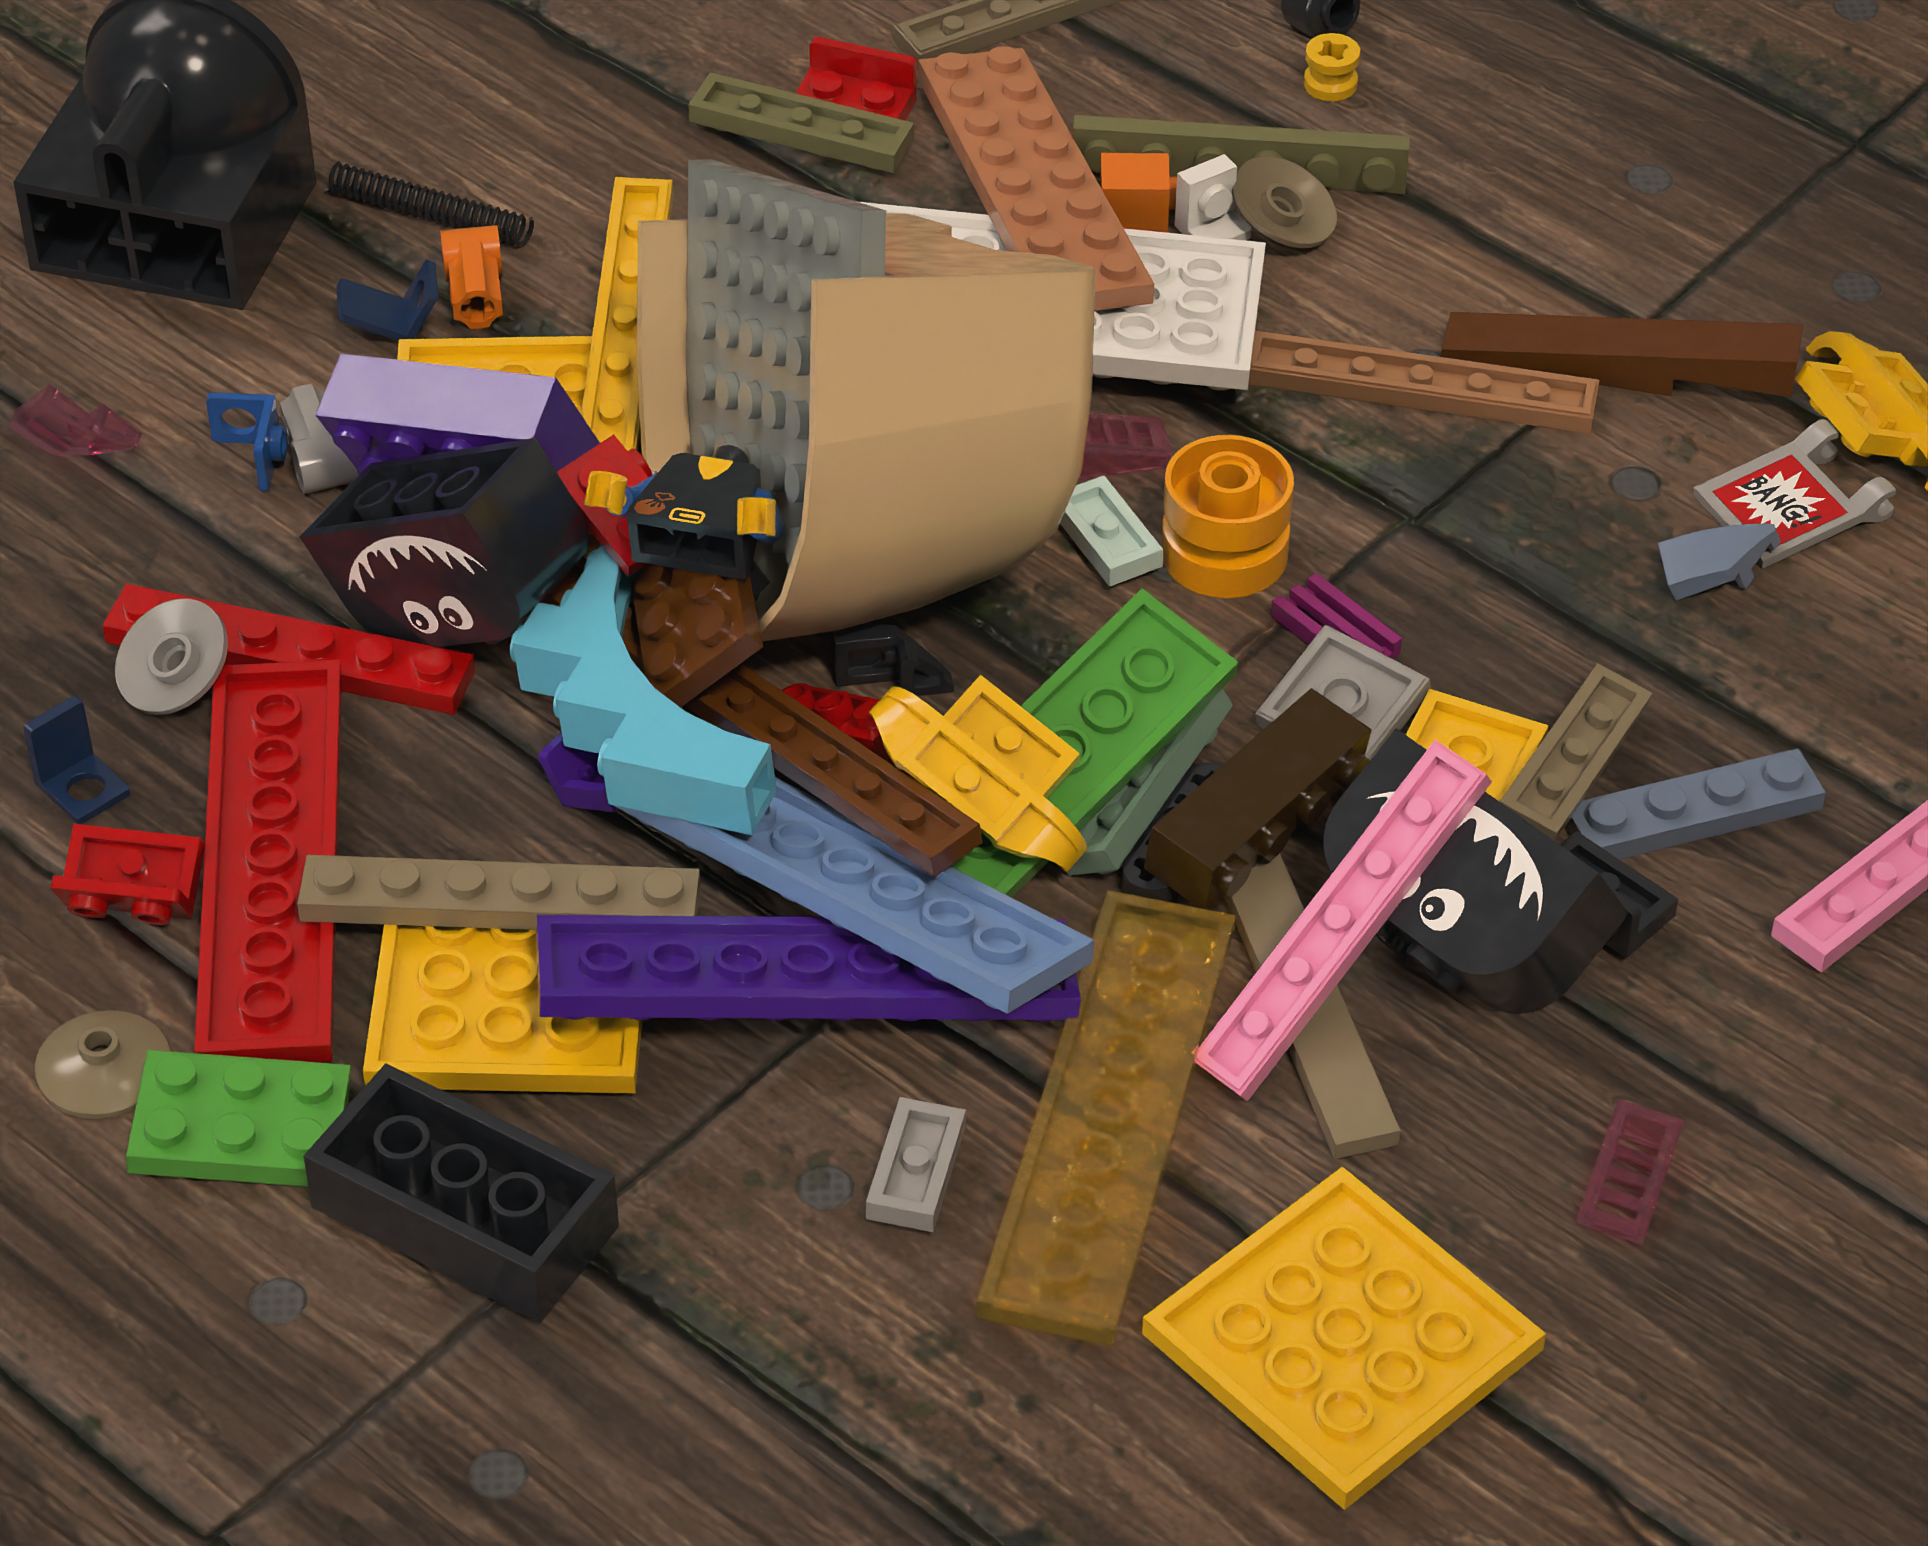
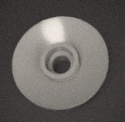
[115,598,228,715]

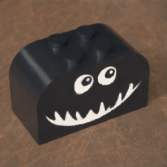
[300,438,590,649]
[1323,728,1629,1013]

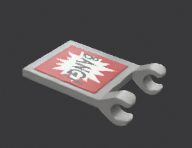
[1693,419,1896,569]

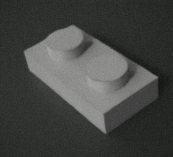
[866,1097,966,1232]

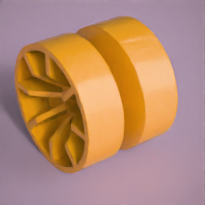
[1161,435,1294,598]

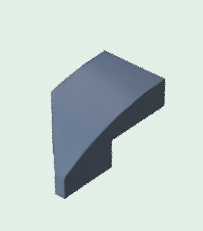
[1658,523,1781,601]

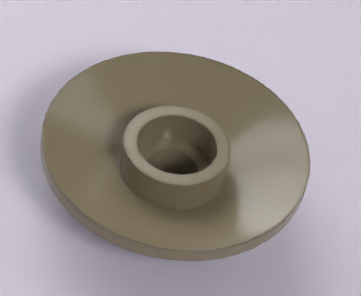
[1233,156,1337,248]
[35,1010,170,1119]

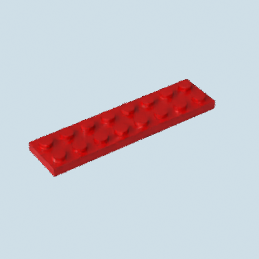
[194,660,342,1063]

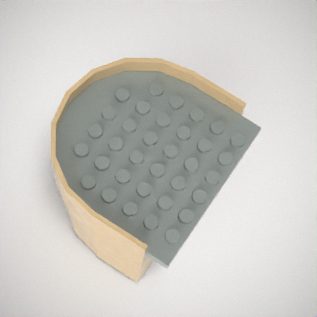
[637,159,1096,641]

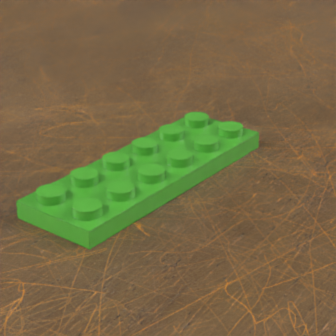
[950,588,1239,898]

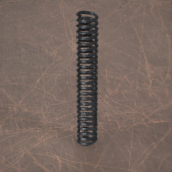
[324,161,534,248]

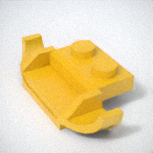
[1795,331,1928,491]
[869,675,1088,872]

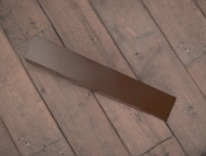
[1441,312,1804,397]

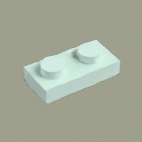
[1060,475,1163,587]

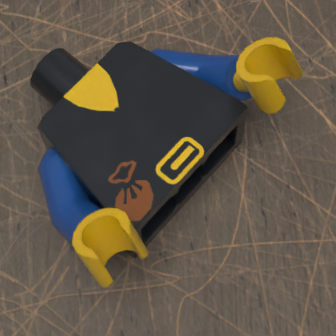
[584,445,785,580]

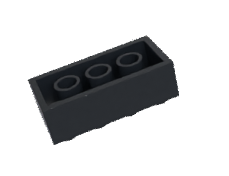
[303,1063,619,1323]

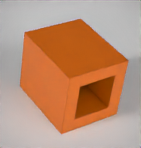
[1100,153,1177,233]

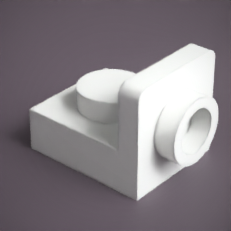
[1175,154,1251,241]

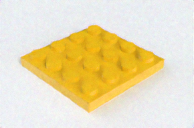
[363,924,642,1094]
[1142,1167,1546,1510]

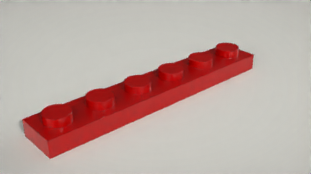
[102,583,476,715]

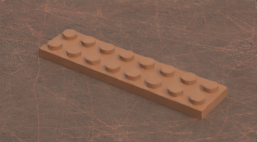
[917,46,1155,311]

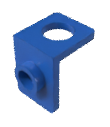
[206,392,287,491]

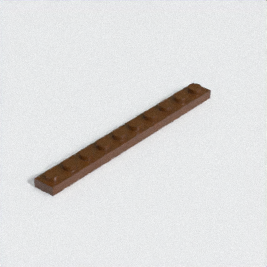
[542,557,982,877]

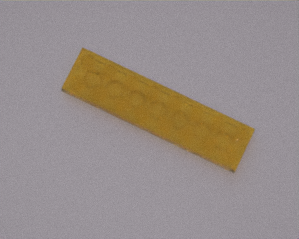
[976,890,1236,1347]

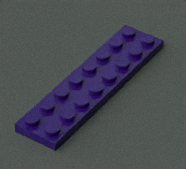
[536,915,1081,1022]

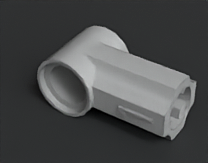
[279,384,359,494]

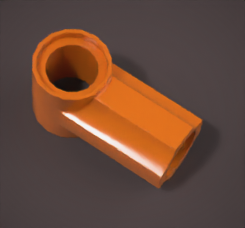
[440,225,503,329]

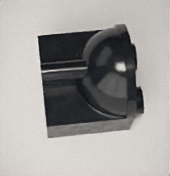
[13,0,317,310]

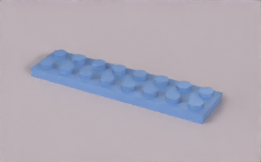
[613,777,1095,1014]

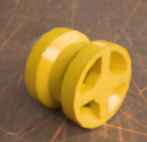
[1303,33,1360,102]

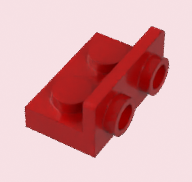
[796,36,917,121]

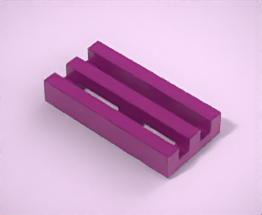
[1271,573,1403,659]

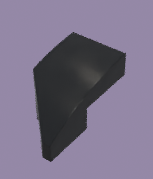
[832,624,954,696]

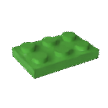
[126,1050,351,1187]

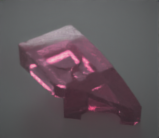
[8,384,142,456]

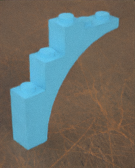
[510,545,777,835]

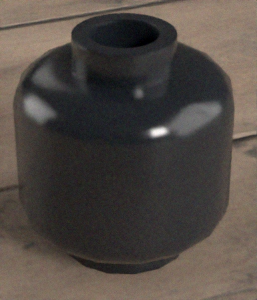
[1281,0,1361,38]

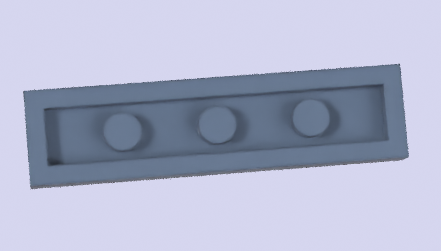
[1565,748,1826,859]

